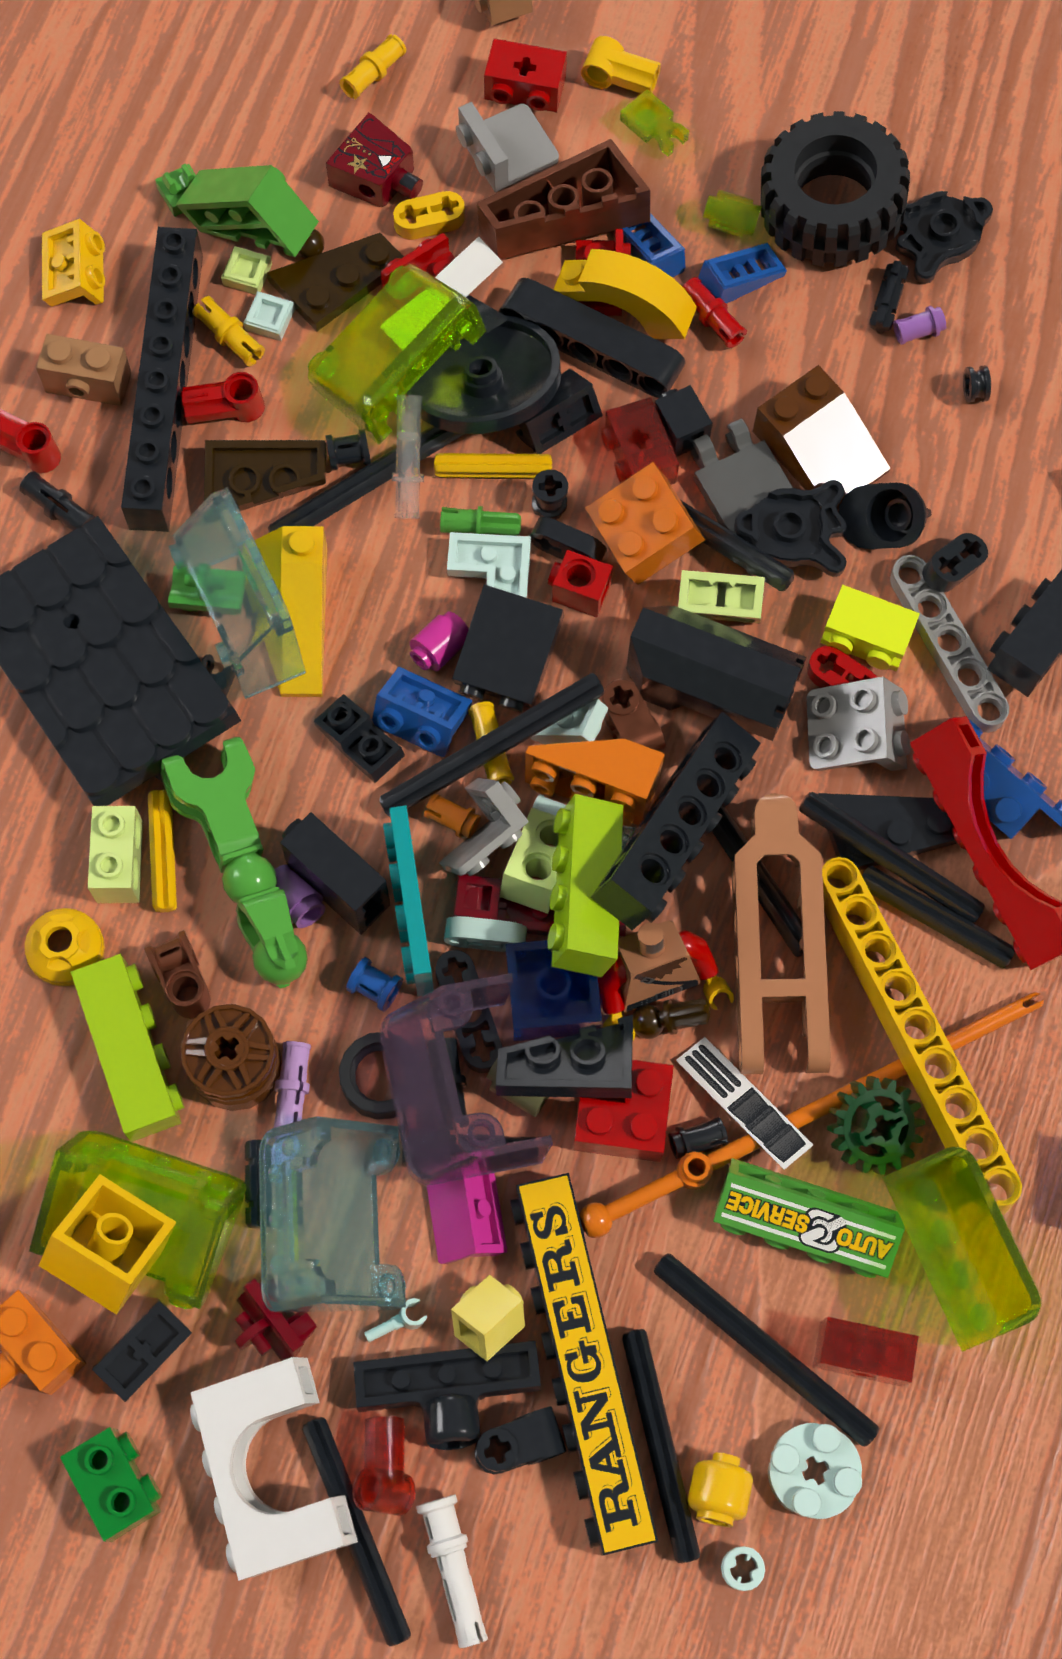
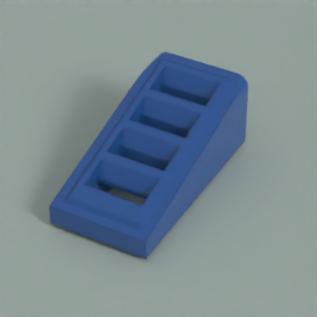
[614,213,686,277]
[698,242,787,304]

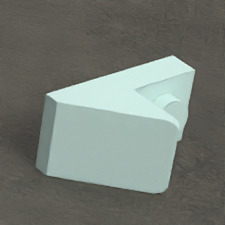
[530,699,608,744]

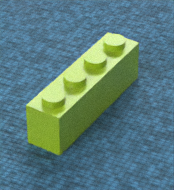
[547,794,624,977]
[71,954,185,1142]

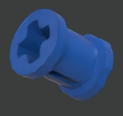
[346,957,403,1012]

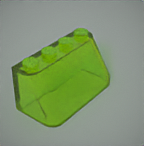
[882,1147,1042,1352]

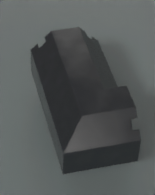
[626,606,807,741]

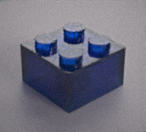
[505,940,602,1041]

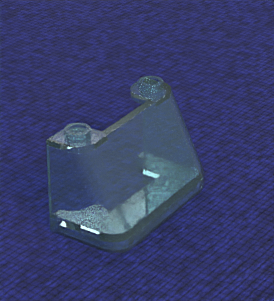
[259,1116,406,1312]

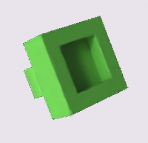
[155,164,196,217]

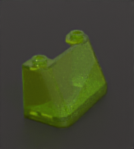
[307,264,486,445]
[29,1131,247,1309]

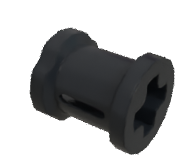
[325,429,371,471]
[532,469,568,519]

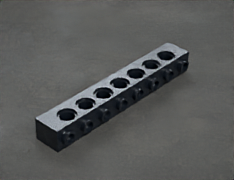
[121,227,203,532]

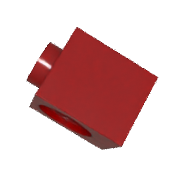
[547,550,613,617]

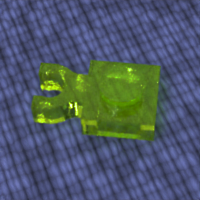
[620,89,689,156]

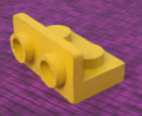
[42,218,105,307]

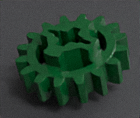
[827,1076,925,1175]

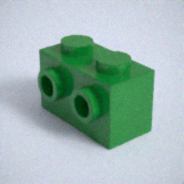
[60,1427,162,1542]

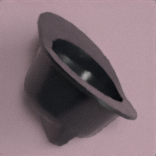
[838,482,932,549]

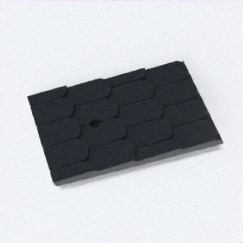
[0,516,241,806]

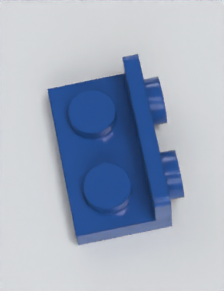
[372,667,472,757]

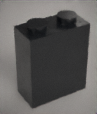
[452,584,564,713]
[280,812,390,935]

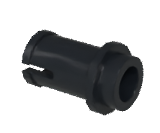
[668,1117,728,1159]

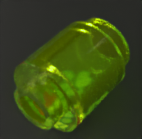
[702,189,762,237]

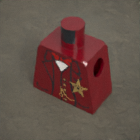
[326,112,423,207]

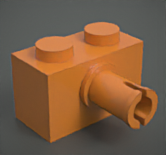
[0,1289,87,1395]

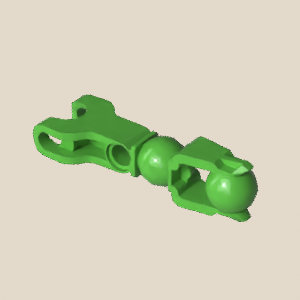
[161,737,308,988]

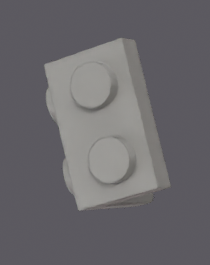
[456,102,559,193]
[807,677,911,771]
[439,778,529,876]

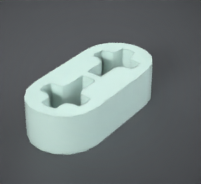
[444,916,527,953]

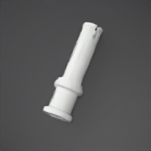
[416,1494,488,1648]

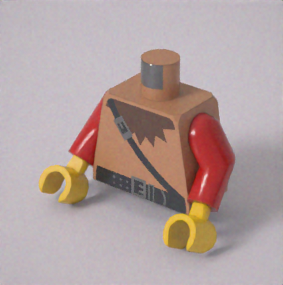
[597,920,734,1041]

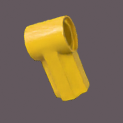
[581,36,661,96]

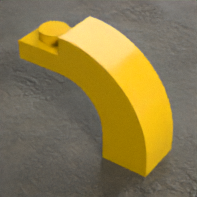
[553,249,697,339]

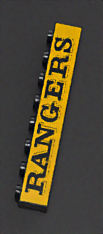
[509,1173,658,1556]

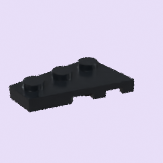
[818,793,957,871]
[496,1015,633,1098]

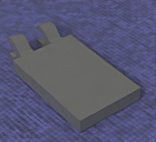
[690,418,793,576]

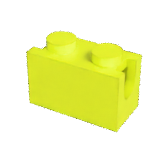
[820,584,920,672]

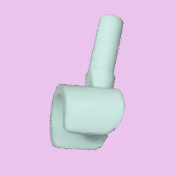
[364,1298,427,1342]

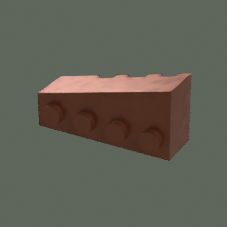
[476,139,651,259]

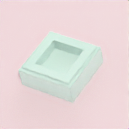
[243,291,295,341]

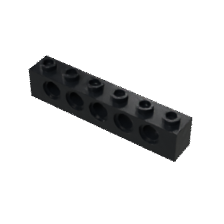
[591,712,761,930]

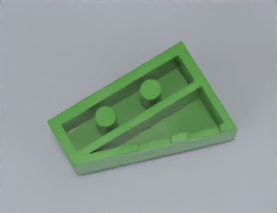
[176,165,319,257]

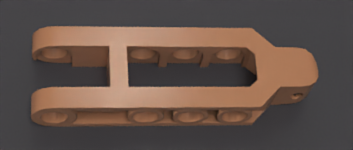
[731,793,831,1074]

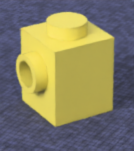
[451,1275,525,1361]

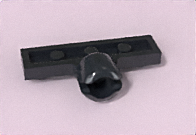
[353,1341,541,1450]

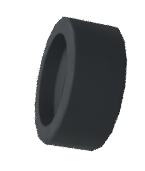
[339,1032,423,1120]

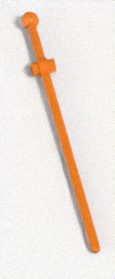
[579,992,1044,1238]

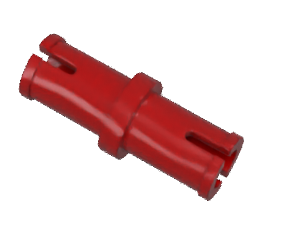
[682,277,747,348]

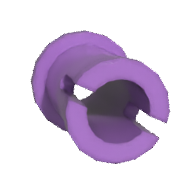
[893,306,946,345]

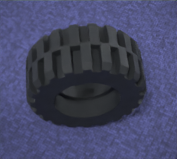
[760,111,910,267]

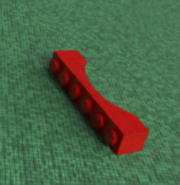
[910,716,1062,970]

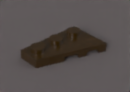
[267,233,404,332]
[204,440,327,522]

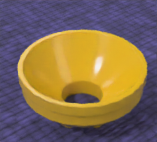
[25,908,105,986]

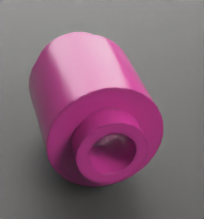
[410,611,469,671]

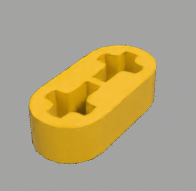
[393,191,465,240]

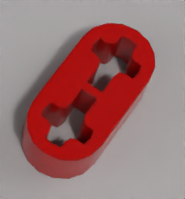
[807,646,878,688]

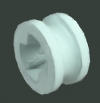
[721,1546,765,1591]

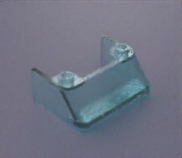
[168,487,306,699]

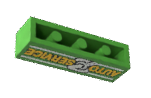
[713,1158,905,1278]

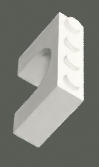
[190,1357,358,1581]

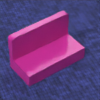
[426,1164,507,1264]

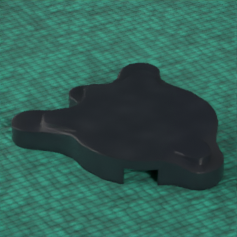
[896,191,993,284]
[734,480,847,577]

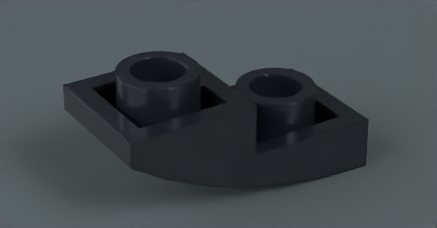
[314,694,405,783]

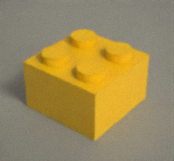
[39,1174,177,1315]

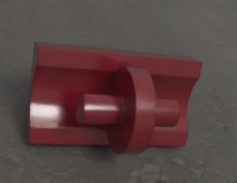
[235,1275,317,1361]

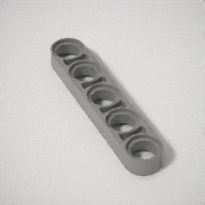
[890,555,1009,733]

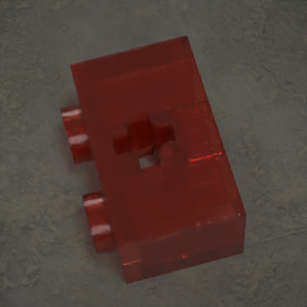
[600,397,679,485]
[813,1317,919,1387]

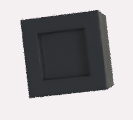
[653,385,713,458]

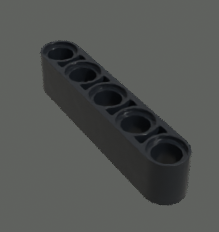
[499,278,686,398]

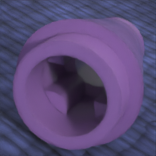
[275,865,325,928]

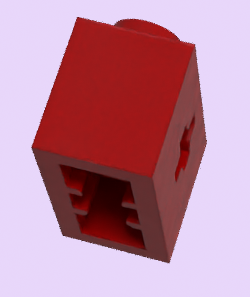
[484,38,567,112]

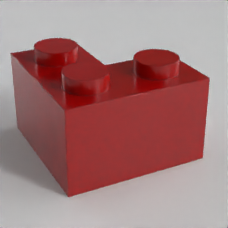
[573,1060,674,1162]

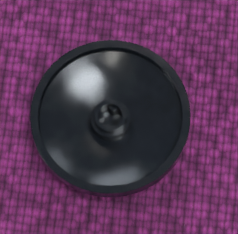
[402,315,561,434]

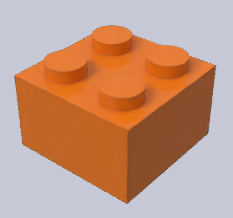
[585,462,705,585]

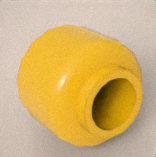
[688,1452,753,1528]

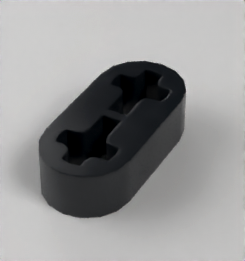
[529,517,607,561]
[922,533,988,592]

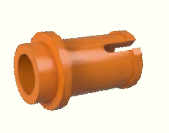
[424,793,481,838]

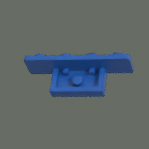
[949,718,1062,839]

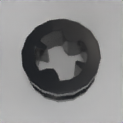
[963,365,991,403]

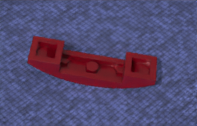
[454,874,626,939]

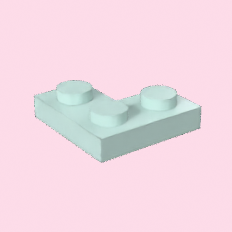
[447,532,531,598]

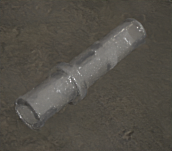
[392,395,424,519]

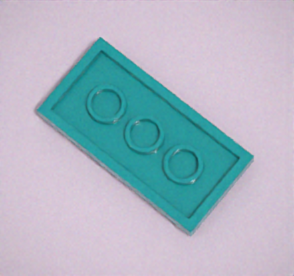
[383,805,434,997]

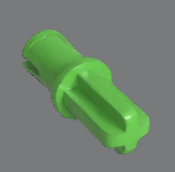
[440,506,521,536]

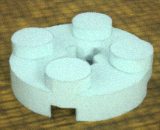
[768,1423,862,1520]

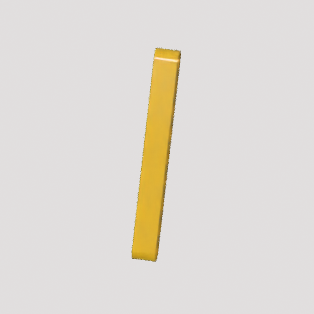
[822,857,1022,1218]

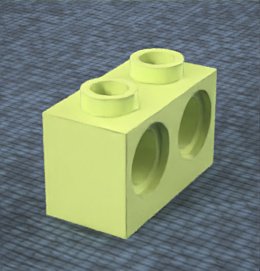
[678,570,765,623]
[88,806,143,903]
[500,808,559,914]

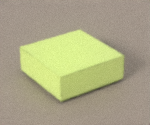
[221,246,272,295]

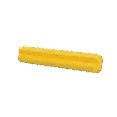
[434,453,552,478]
[148,790,177,913]

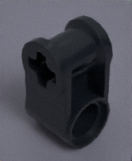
[474,1406,567,1475]

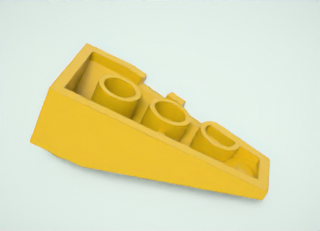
[245,526,327,697]

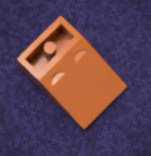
[525,738,665,826]

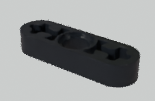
[435,950,502,1073]

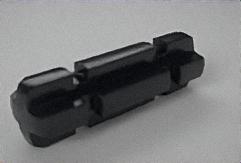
[869,261,909,333]
[245,1139,271,1229]

